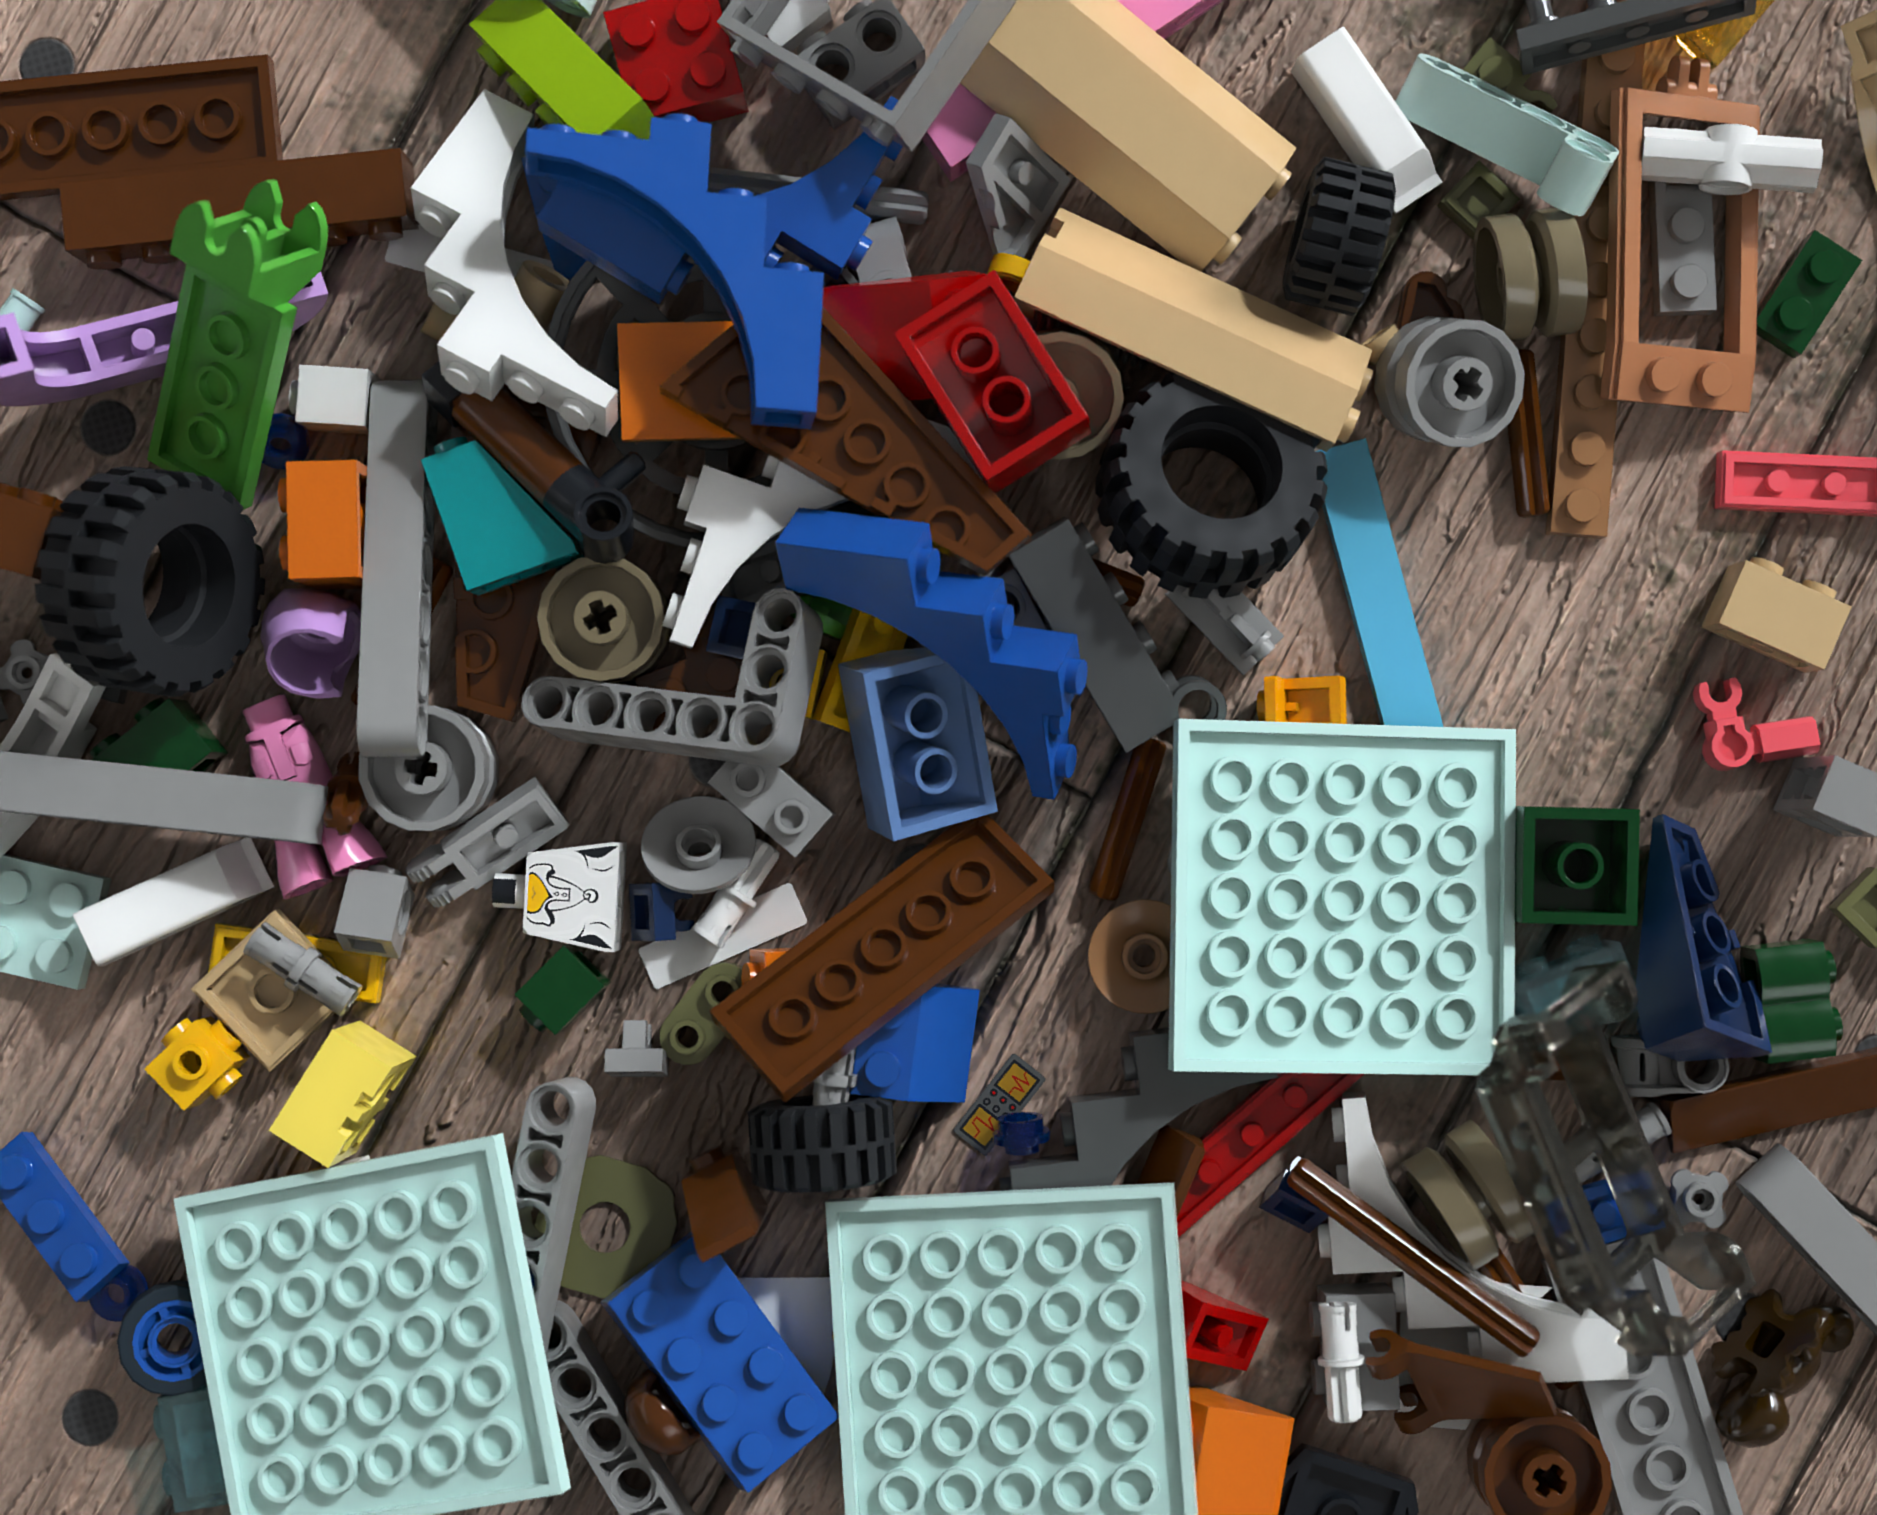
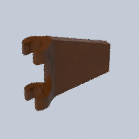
[1365,1329,1556,1434]

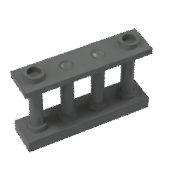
[1516,0,1757,76]

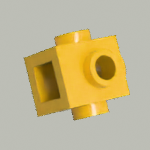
[144,1016,250,1111]

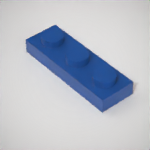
[0,1132,130,1302]

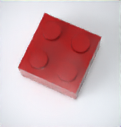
[603,0,749,123]

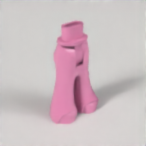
[243,694,388,900]

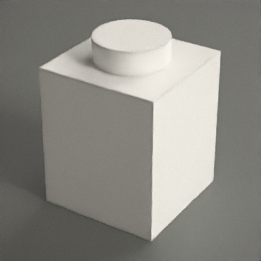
[289,365,381,434]

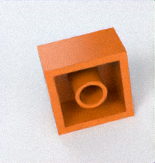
[278,460,367,590]

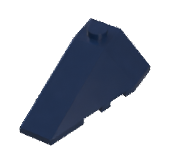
[1635,814,1772,1062]

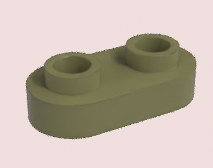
[660,962,742,1065]

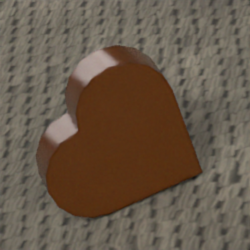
[1395,271,1465,330]

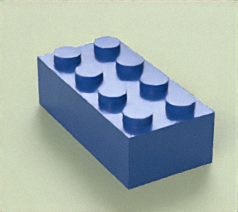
[600,1231,839,1493]

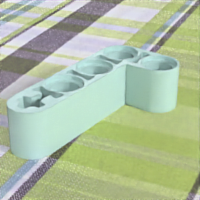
[1395,53,1619,216]

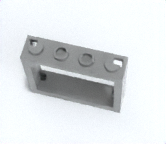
[717,0,1017,152]

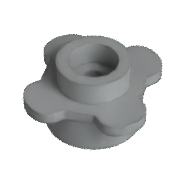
[0,639,49,705]
[1668,1169,1729,1228]

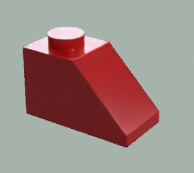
[1181,1280,1269,1371]

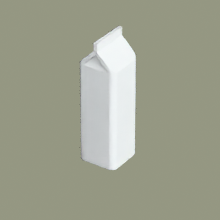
[1290,27,1442,214]
[73,837,274,967]

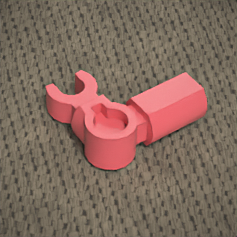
[1693,677,1821,771]

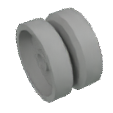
[1374,316,1525,447]
[359,705,499,831]

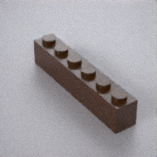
[59,148,419,270]

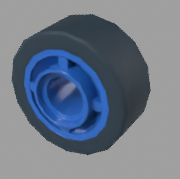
[117,1280,207,1396]

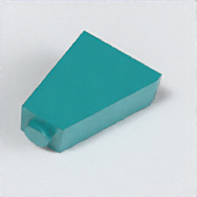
[421,437,585,596]

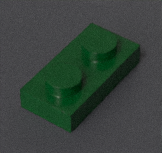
[1756,230,1862,359]

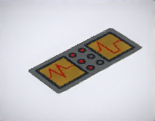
[954,1054,1046,1156]

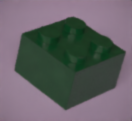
[1515,806,1640,926]

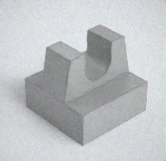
[604,1020,669,1077]

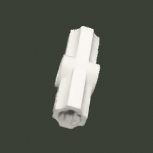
[1642,124,1823,195]

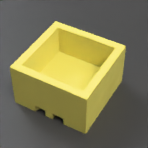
[269,1020,417,1168]

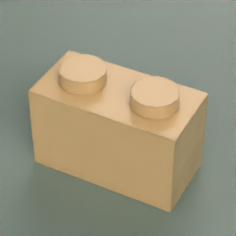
[1701,557,1852,673]

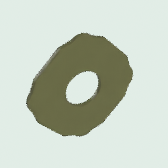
[534,1155,677,1299]

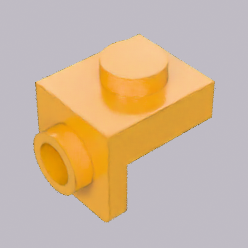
[1256,675,1347,724]

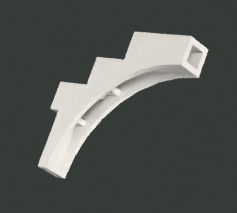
[411,89,618,437]
[662,419,981,649]
[1318,1091,1629,1383]

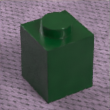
[514,944,612,1035]

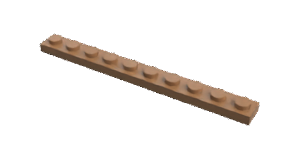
[1545,0,1645,539]

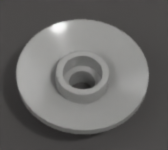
[641,796,756,894]

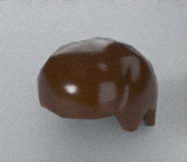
[624,1369,701,1455]

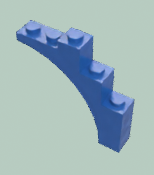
[537,96,903,305]
[526,114,824,429]
[775,508,1088,800]

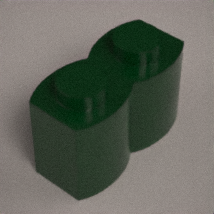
[1740,939,1843,1064]

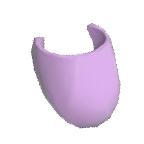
[260,588,361,699]

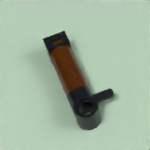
[421,361,646,564]

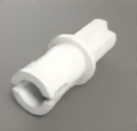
[691,839,779,948]
[1318,1301,1365,1423]

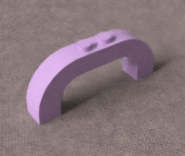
[0,271,329,406]

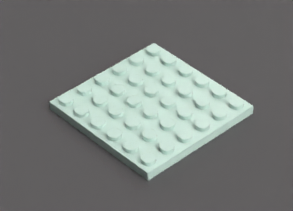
[1168,719,1516,1076]
[173,1133,571,1515]
[825,1182,1198,1515]

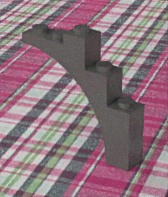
[999,1027,1278,1191]

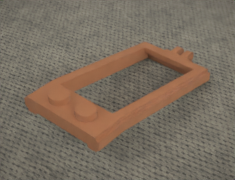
[1600,55,1760,413]

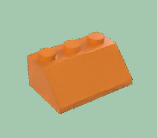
[1189,1385,1295,1515]

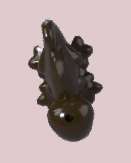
[1711,1289,1854,1448]

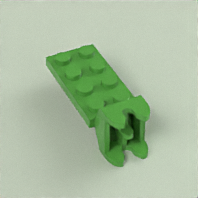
[147,179,328,510]

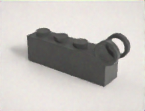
[1008,517,1227,753]

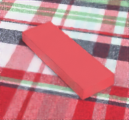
[1714,450,1877,517]

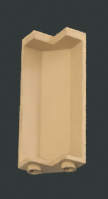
[960,0,1296,272]
[1014,208,1374,452]

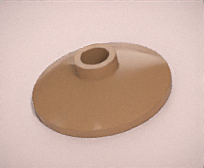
[1088,899,1171,1014]

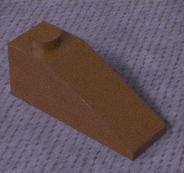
[681,1145,768,1263]

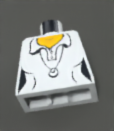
[492,842,627,952]

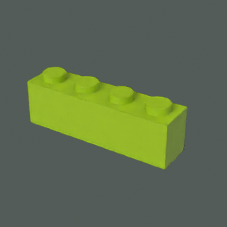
[469,0,654,140]

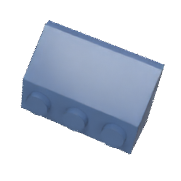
[838,648,998,841]

